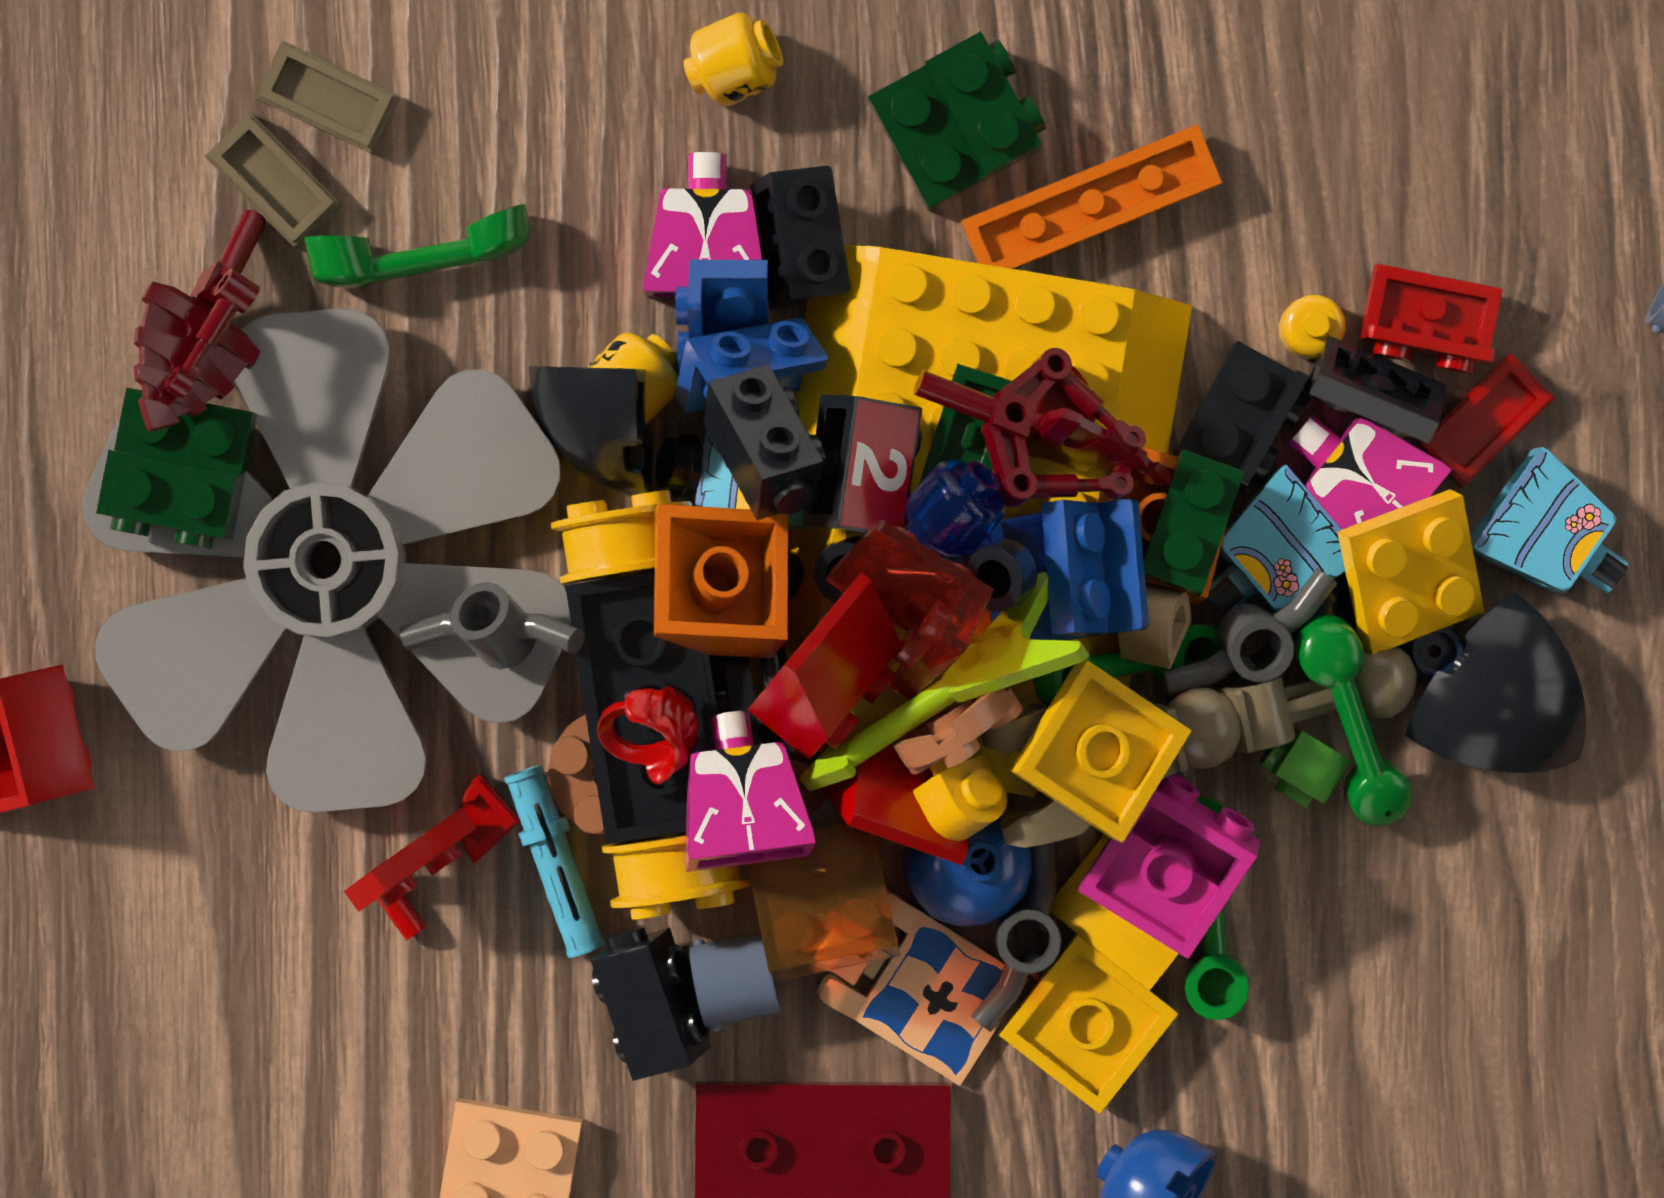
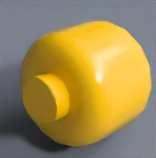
[1279,295,1346,360]

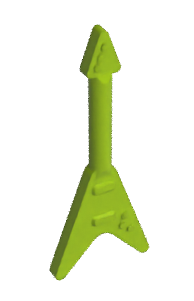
[799,572,1089,791]

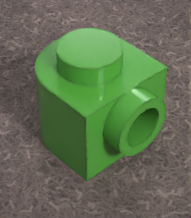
[1259,726,1351,808]

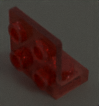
[827,520,994,700]

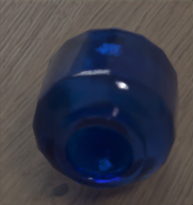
[906,459,1005,558]

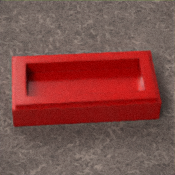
[1416,353,1555,488]

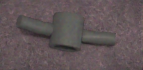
[1162,568,1338,696]
[400,582,585,669]
[971,842,1061,1032]

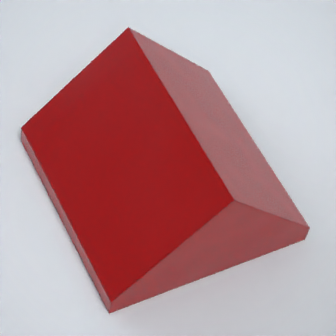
[821,744,969,865]

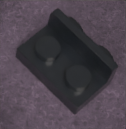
[750,166,851,310]
[1304,335,1446,444]
[1173,341,1311,490]

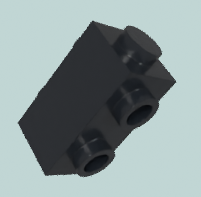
[704,364,827,520]
[591,925,711,1081]

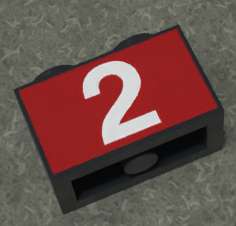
[803,394,922,539]

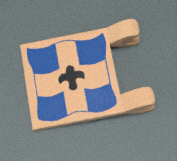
[817,888,1028,1086]

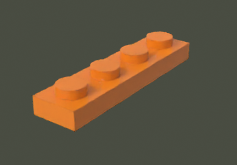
[961,124,1222,269]

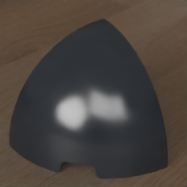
[528,366,654,495]
[1404,593,1586,773]

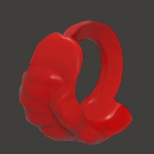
[597,686,699,785]

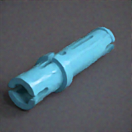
[504,764,606,958]

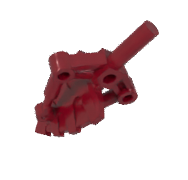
[134,210,266,432]
[913,348,1172,507]

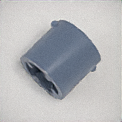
[689,931,781,1032]

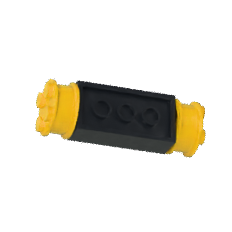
[551,490,752,920]

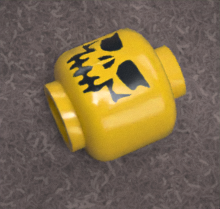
[684,12,783,107]
[588,332,678,425]

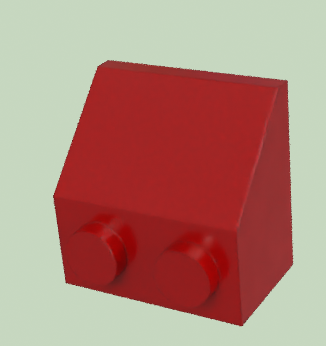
[748,572,902,760]
[0,664,95,813]

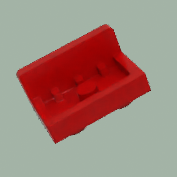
[1358,263,1503,374]

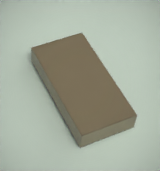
[255,40,400,155]
[204,112,342,249]

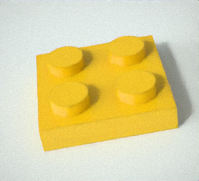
[1337,489,1485,655]
[1009,660,1192,843]
[998,933,1178,1114]

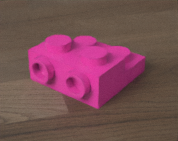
[1078,774,1260,959]

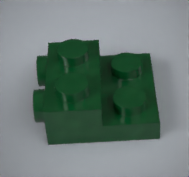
[868,31,1046,211]
[96,387,257,549]

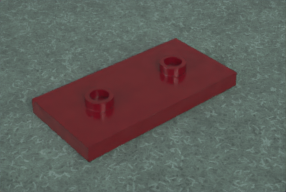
[695,1081,951,1198]

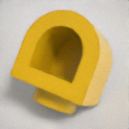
[912,752,1007,841]

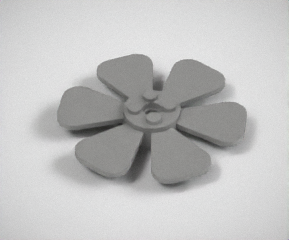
[82,308,571,813]

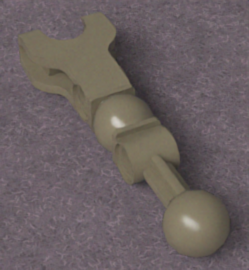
[980,646,1417,848]

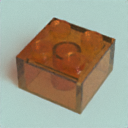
[748,823,901,982]

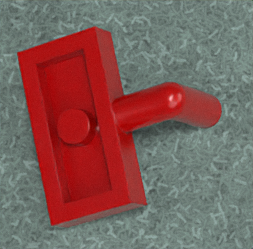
[344,808,477,941]

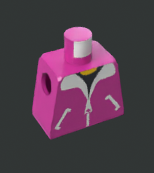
[643,152,762,297]
[1287,414,1452,529]
[685,711,815,872]

